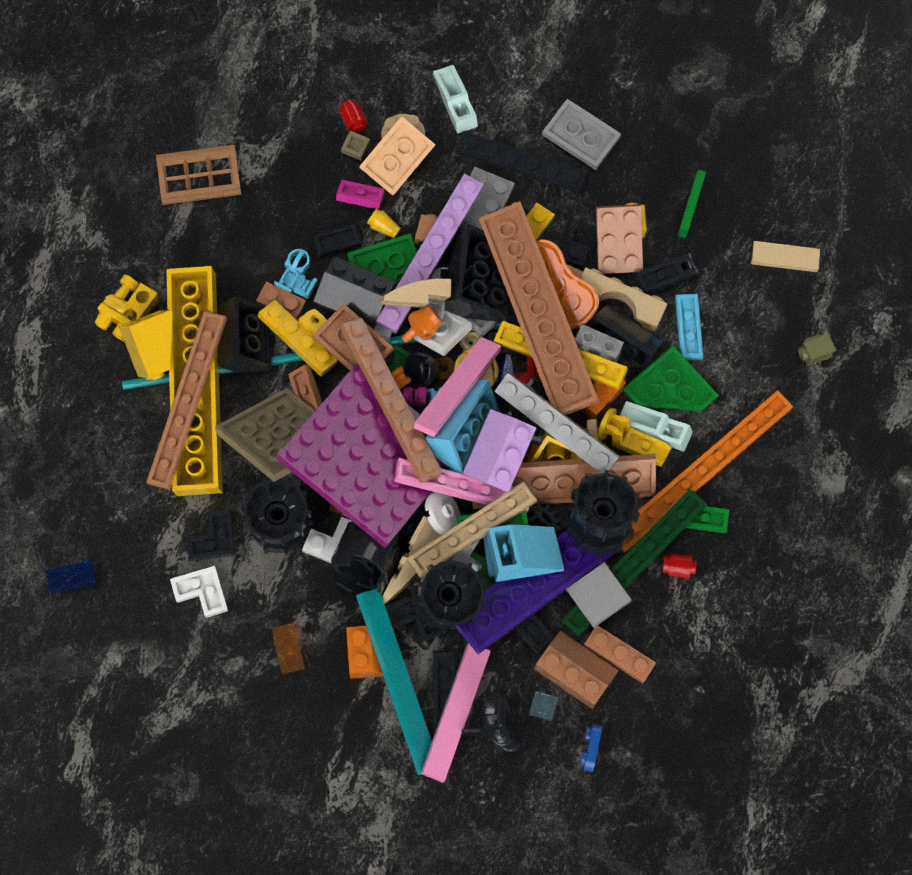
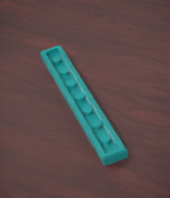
[356,589,432,775]

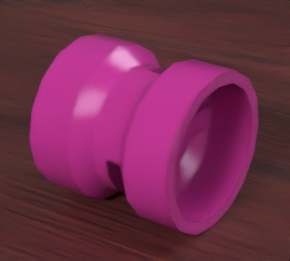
[403,387,426,409]

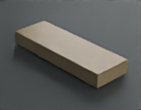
[751,241,820,272]

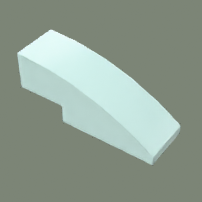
[433,65,478,134]
[620,401,693,452]

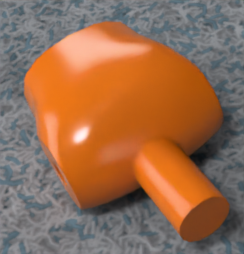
[401,305,443,343]

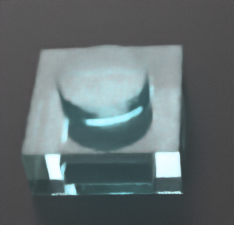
[529,691,558,721]

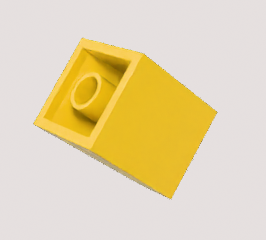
[119,310,173,380]

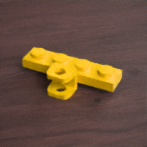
[258,300,338,376]

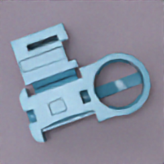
[274,249,318,299]

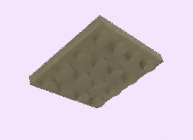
[215,388,315,482]

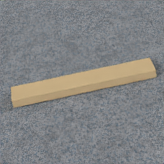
[407,481,537,579]

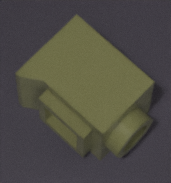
[798,331,836,366]

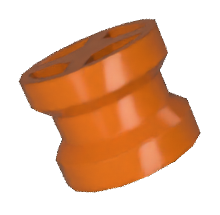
[391,366,412,389]

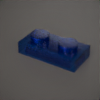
[45,560,97,595]

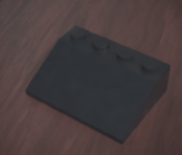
[444,224,517,324]

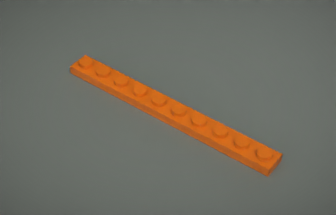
[621,390,793,553]

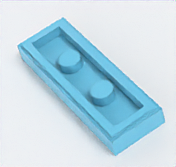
[675,294,703,360]

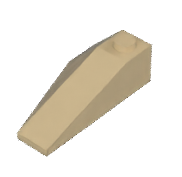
[382,516,441,606]

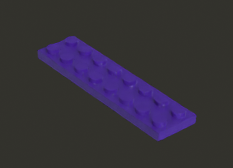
[456,531,617,654]

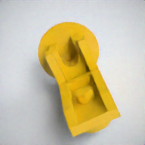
[598,408,671,467]

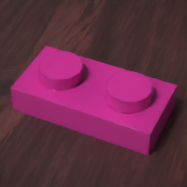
[336,180,384,209]

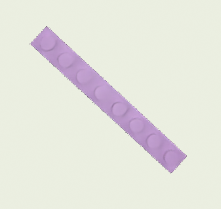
[376,174,484,334]

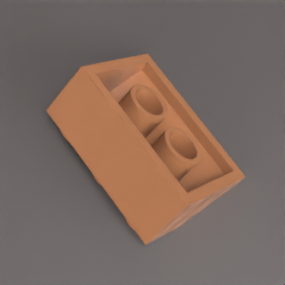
[535,631,619,709]

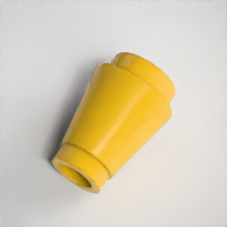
[367,209,401,239]

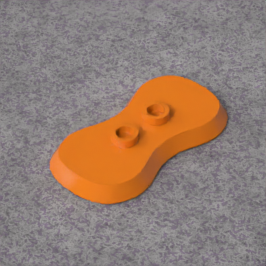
[536,239,599,330]

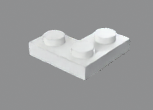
[302,517,351,563]
[170,566,228,618]

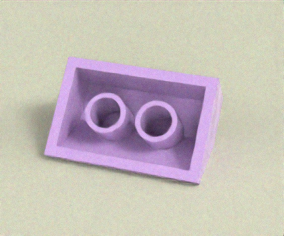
[463,409,536,492]

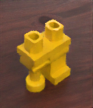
[95,274,160,341]

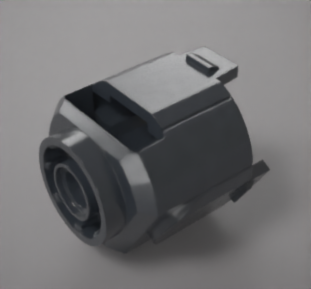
[331,521,400,594]

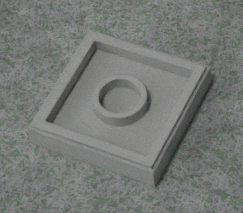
[566,563,632,628]

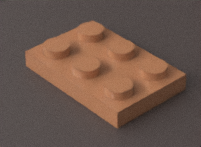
[596,204,643,274]
[313,303,394,371]

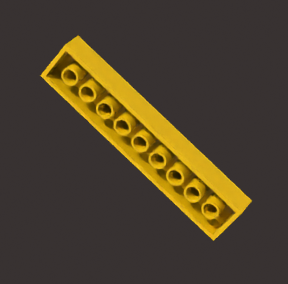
[167,266,223,496]

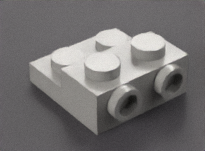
[575,324,624,363]

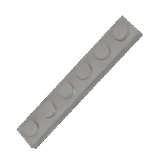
[494,372,620,473]

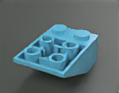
[486,525,564,582]

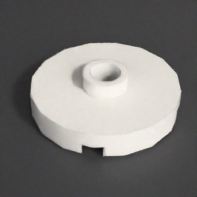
[425,492,460,535]

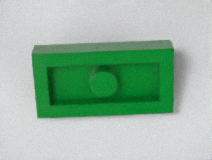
[686,506,729,534]

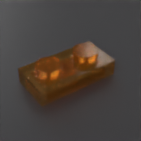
[271,623,305,675]

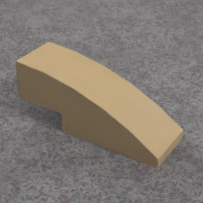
[379,279,451,308]

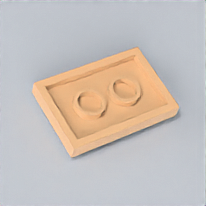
[359,116,435,196]

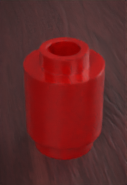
[340,100,368,133]
[663,553,697,579]

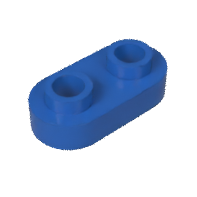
[580,724,602,772]

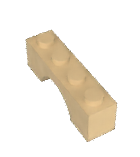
[581,267,668,332]

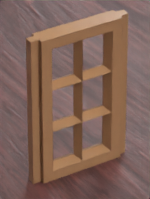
[156,145,241,205]

